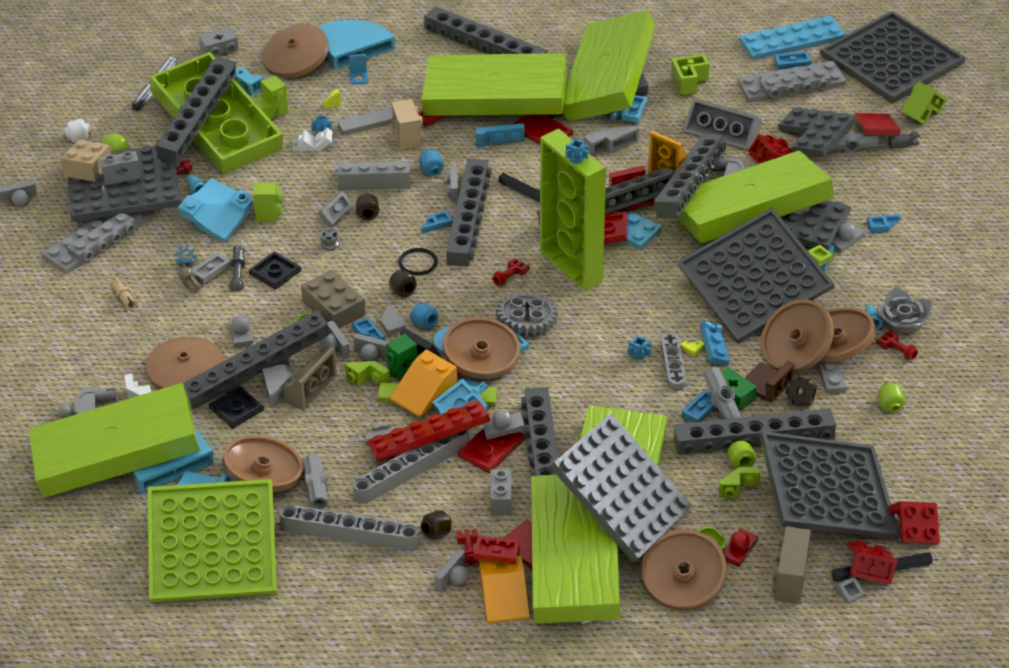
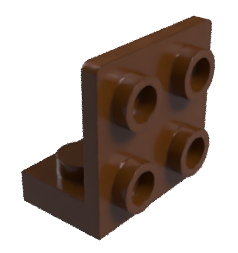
[745,361,795,402]

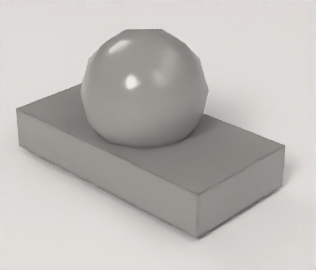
[0,179,37,207]
[832,223,865,253]
[229,315,253,348]
[320,321,350,359]
[354,333,389,361]
[483,410,525,440]
[435,550,469,592]

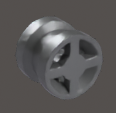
[320,228,339,251]

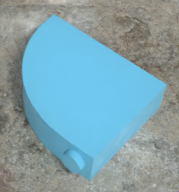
[317,20,395,70]
[133,427,214,494]

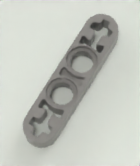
[661,332,686,390]

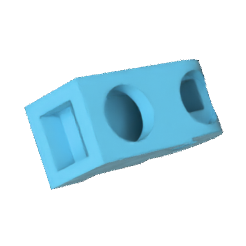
[234,68,263,96]

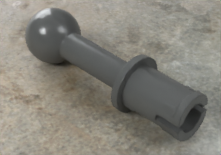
[229,246,246,291]

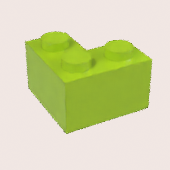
[671,54,710,95]
[252,75,288,120]
[901,82,948,125]
[253,183,283,222]

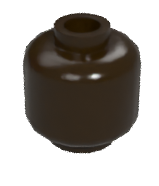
[355,193,379,220]
[389,270,417,297]
[420,510,452,539]

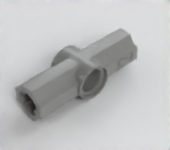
[831,130,879,153]
[703,367,741,419]
[303,453,328,509]

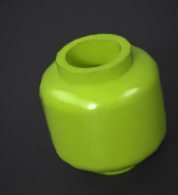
[877,383,906,413]
[727,441,756,469]

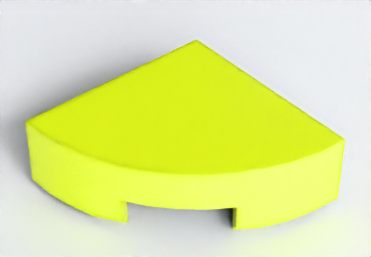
[323,89,341,109]
[680,340,705,357]

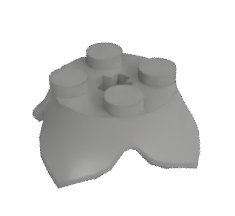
[877,286,933,334]

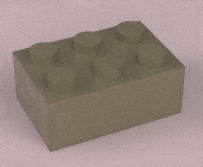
[301,270,365,329]
[772,526,811,604]

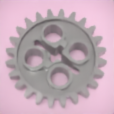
[496,291,558,336]

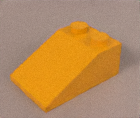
[648,130,687,173]
[390,349,458,418]
[479,555,530,623]

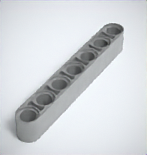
[353,429,469,504]
[279,505,419,551]

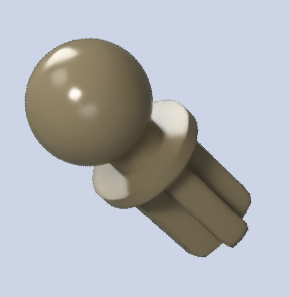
[179,267,202,293]

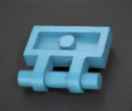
[610,95,648,123]

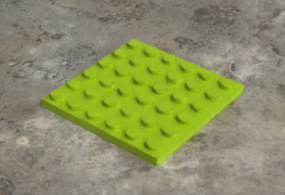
[147,479,277,603]

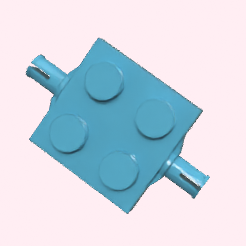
[432,378,489,414]

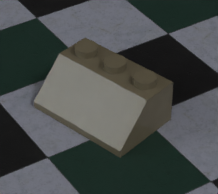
[283,347,337,411]

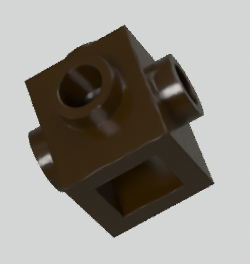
[786,377,817,406]

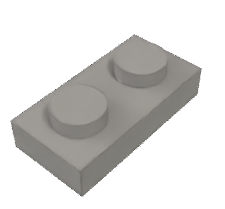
[447,165,458,202]
[318,191,353,227]
[192,252,231,284]
[818,362,846,394]

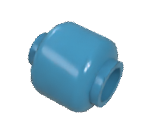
[418,149,444,176]
[410,303,438,330]

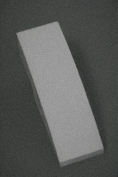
[584,126,639,156]

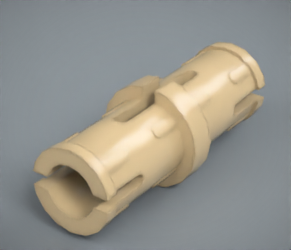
[110,278,137,310]

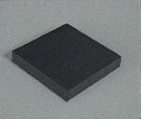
[249,251,301,290]
[399,327,442,358]
[208,386,264,429]

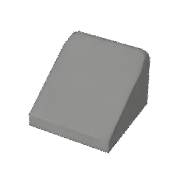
[833,576,865,603]

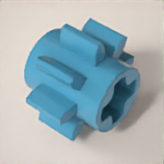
[311,116,332,135]
[566,139,589,164]
[174,244,197,267]
[628,337,651,360]

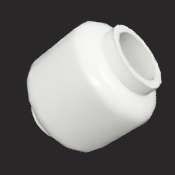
[64,118,91,143]

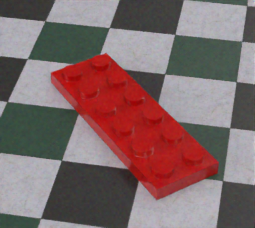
[367,401,491,462]

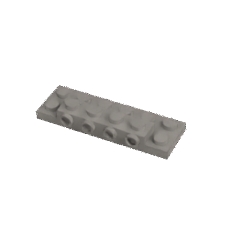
[737,61,846,102]
[42,212,150,274]

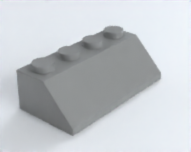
[682,98,763,150]
[338,161,410,190]

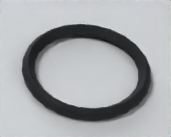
[398,248,438,275]

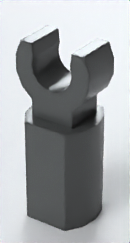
[888,131,920,149]

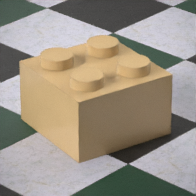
[392,99,423,150]
[61,140,111,182]

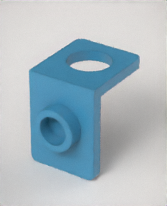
[349,54,368,84]

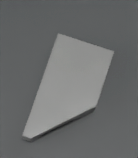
[380,304,406,336]

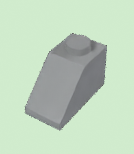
[262,364,292,408]

